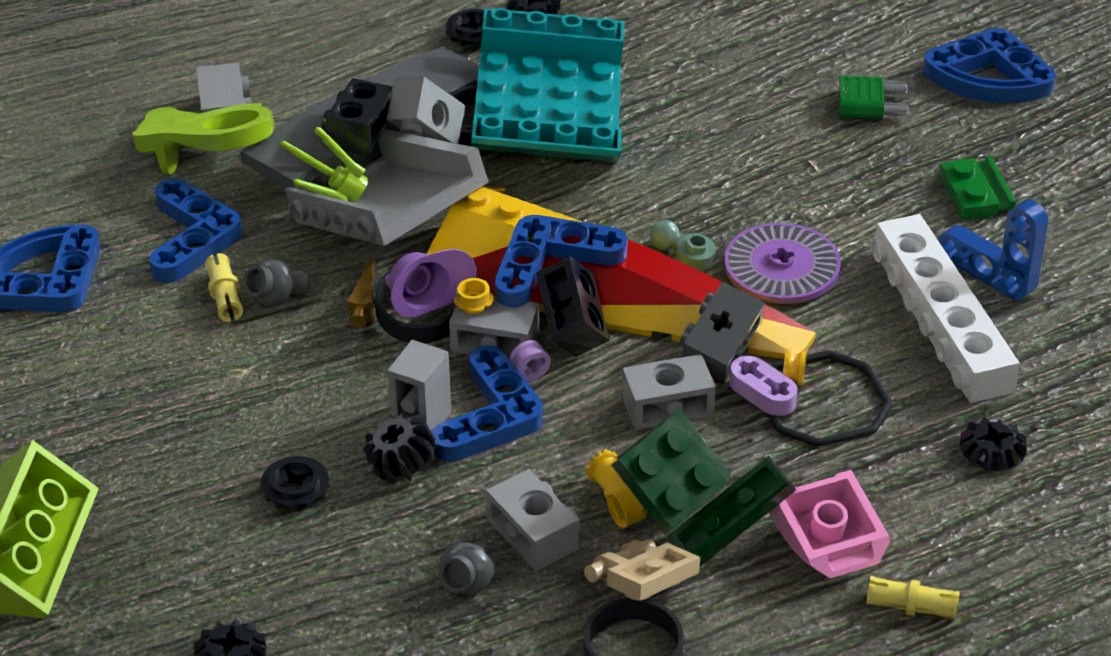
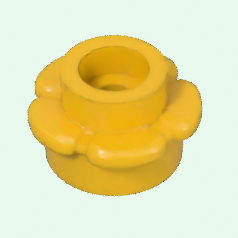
[454,278,494,314]

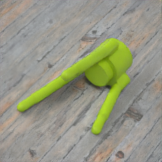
[280,127,368,203]

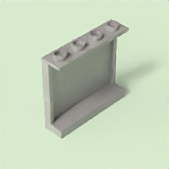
[284,129,488,246]

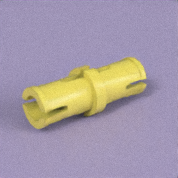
[205,253,243,322]
[866,576,960,620]

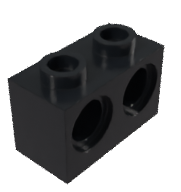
[322,78,393,156]
[536,256,610,357]

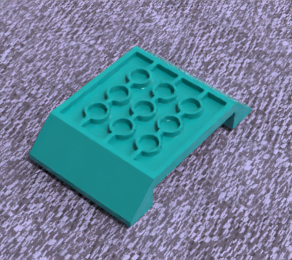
[471,8,624,163]

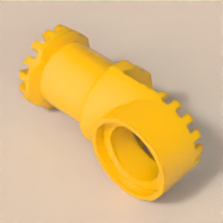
[584,449,647,529]

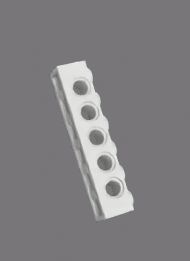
[872,214,1020,403]

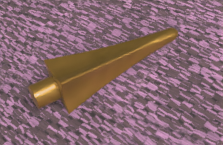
[346,258,375,328]

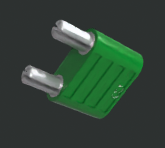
[839,76,909,120]

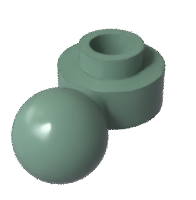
[650,220,716,271]

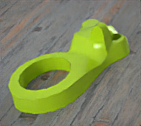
[132,103,275,175]

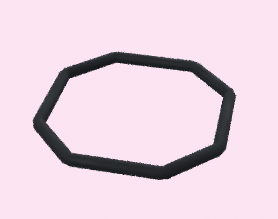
[767,351,892,446]

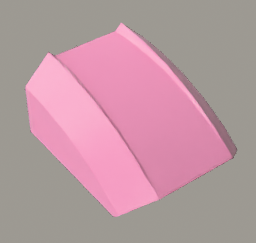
[769,470,890,579]

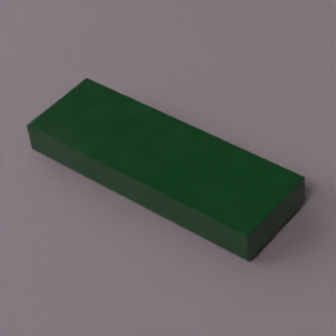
[666,456,796,566]

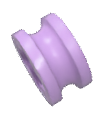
[510,340,551,381]

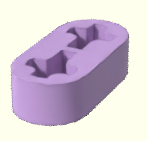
[729,356,798,416]

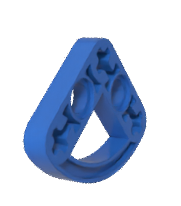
[923,28,1056,103]
[0,225,100,312]

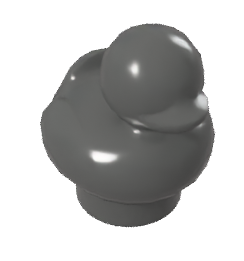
[244,259,311,307]
[438,543,494,596]

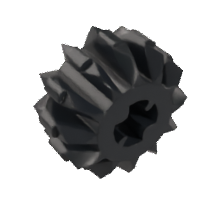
[363,411,437,484]

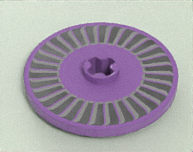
[724,223,841,304]

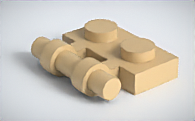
[584,539,700,601]

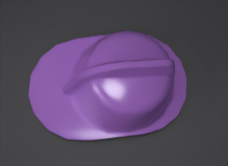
[385,249,477,318]

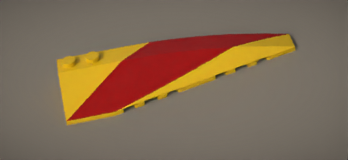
[426,186,816,360]

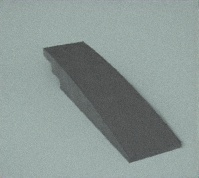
[240,46,479,189]

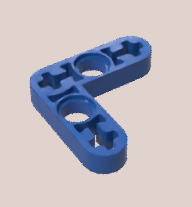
[150,178,242,283]
[937,199,1048,300]
[495,215,628,307]
[432,345,543,462]

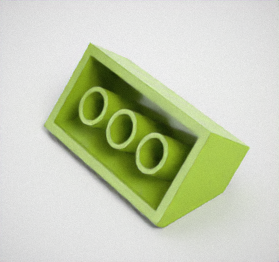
[0,440,99,618]

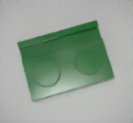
[939,156,1016,220]

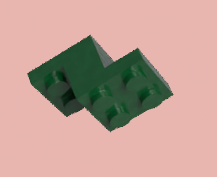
[611,408,731,534]

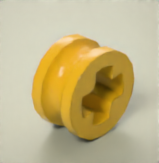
[783,348,807,386]

